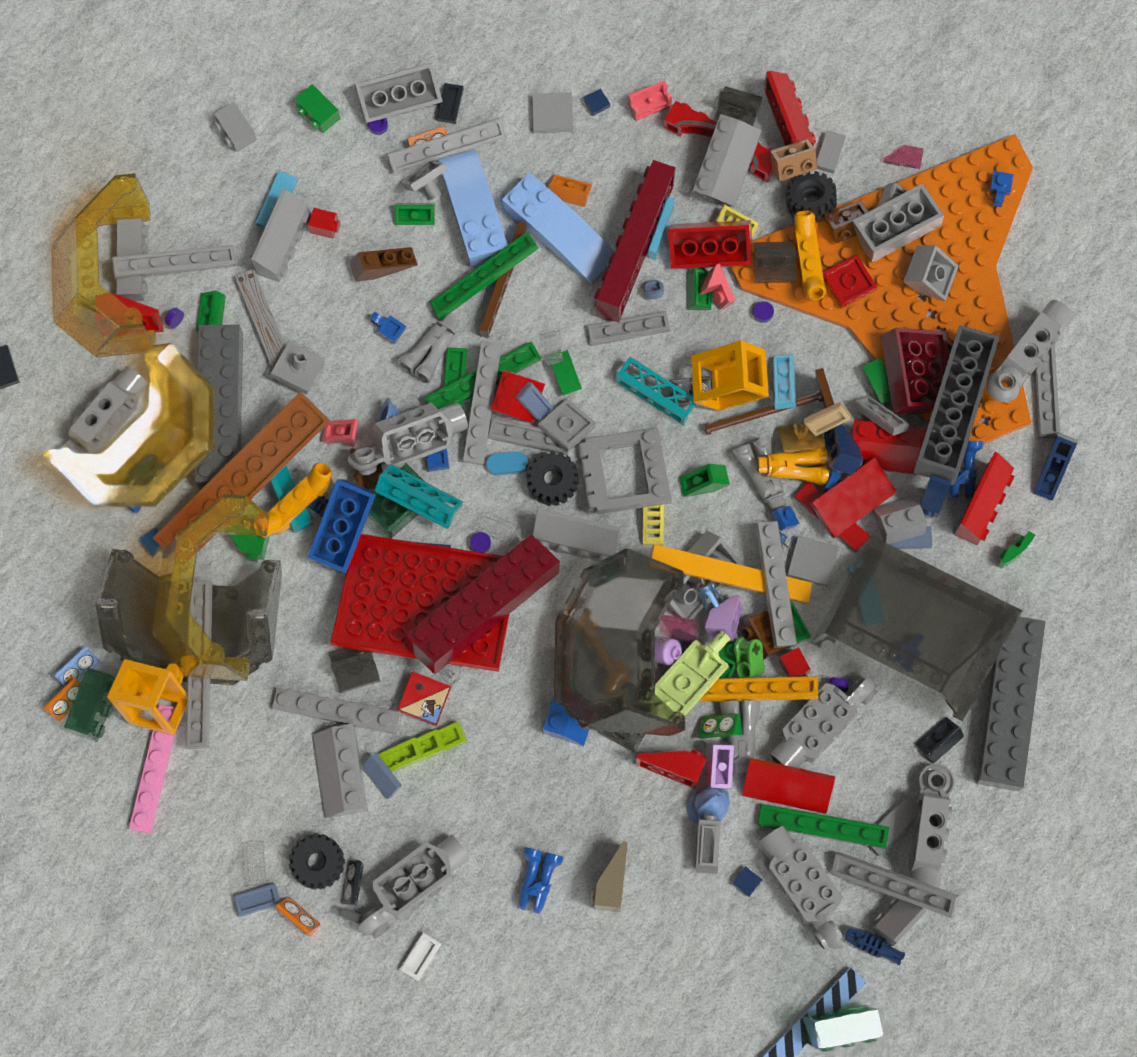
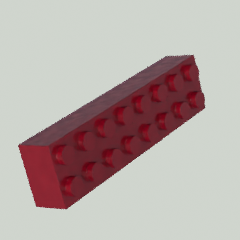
[594,160,676,323]
[405,534,560,675]

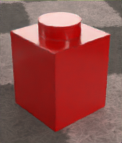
[308,208,341,239]
[779,647,811,677]

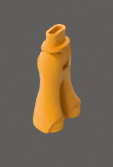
[756,448,829,485]

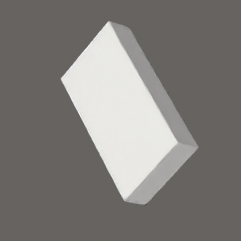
[399,932,441,982]

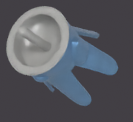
[696,579,723,610]

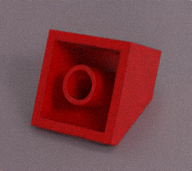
[491,370,545,423]

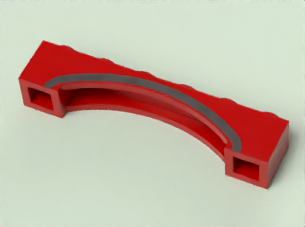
[664,101,774,182]

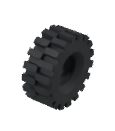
[786,171,837,222]
[526,451,579,506]
[289,833,345,890]

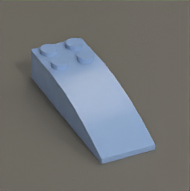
[438,149,508,267]
[502,172,615,284]

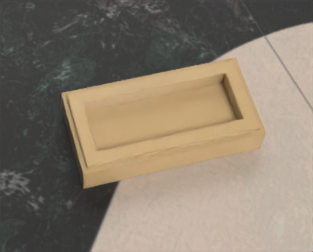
[804,402,851,437]

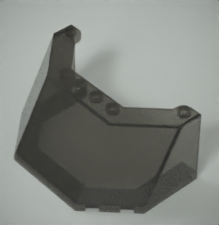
[554,548,686,736]
[95,549,282,685]

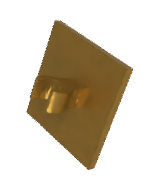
[777,423,825,453]

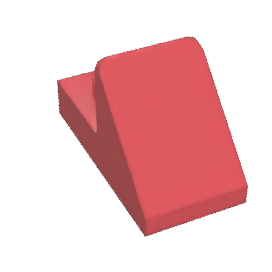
[699,264,735,310]
[322,419,358,447]

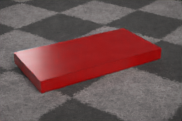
[810,458,897,538]
[742,758,835,814]

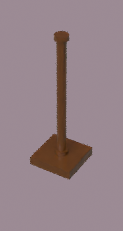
[704,368,834,435]

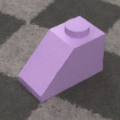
[704,595,743,642]
[705,741,734,788]

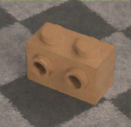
[770,139,817,181]

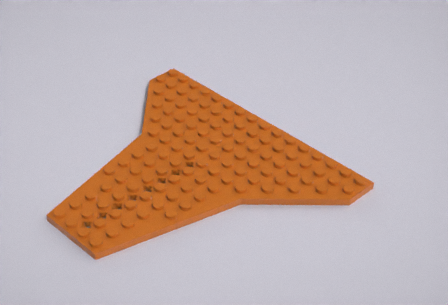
[729,134,1033,445]

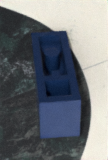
[823,424,863,475]
[1033,432,1077,501]
[919,475,951,518]

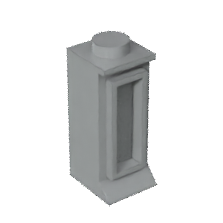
[695,814,721,874]

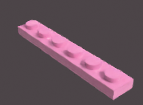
[129,704,176,834]

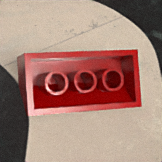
[764,71,816,147]
[668,220,752,269]
[851,420,927,475]
[955,452,1015,545]

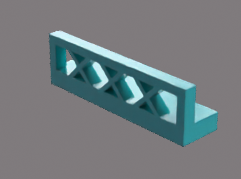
[616,357,696,426]
[375,464,463,529]
[270,465,314,533]

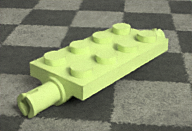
[636,631,730,734]

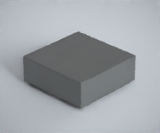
[339,908,363,925]

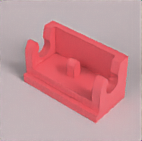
[628,80,672,121]

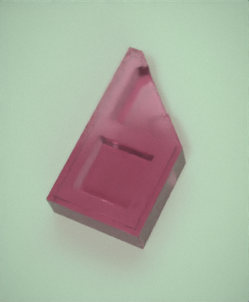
[883,145,924,169]
[660,614,699,642]

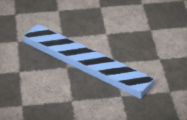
[763,967,866,1057]

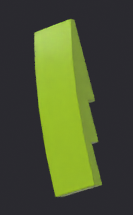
[378,721,468,772]

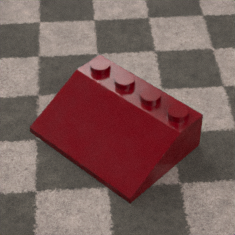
[881,328,949,415]

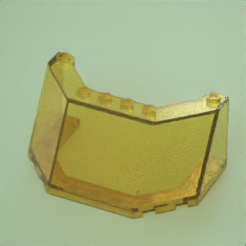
[51,173,157,358]
[37,343,215,507]
[151,494,270,681]

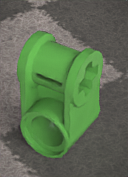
[734,638,765,678]

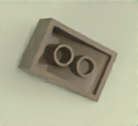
[591,841,628,912]

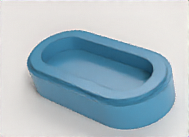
[487,452,528,475]

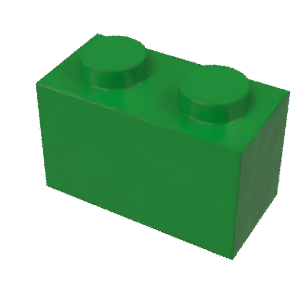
[295,84,341,133]

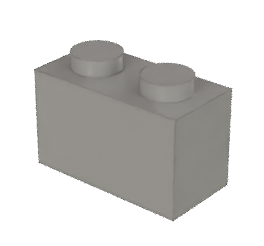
[214,102,257,152]

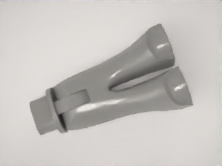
[397,316,458,384]
[733,436,786,510]
[720,700,761,774]

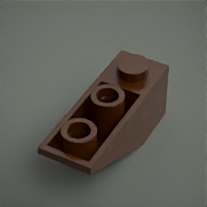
[350,247,418,282]

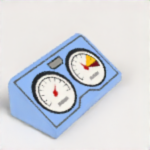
[55,647,100,686]

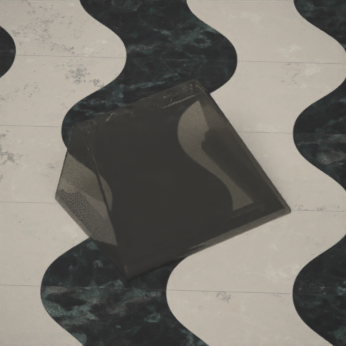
[811,536,1023,722]

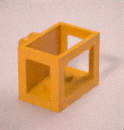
[691,340,769,411]
[107,659,187,736]

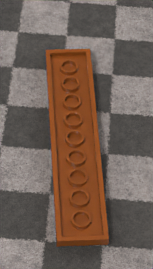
[153,391,330,567]

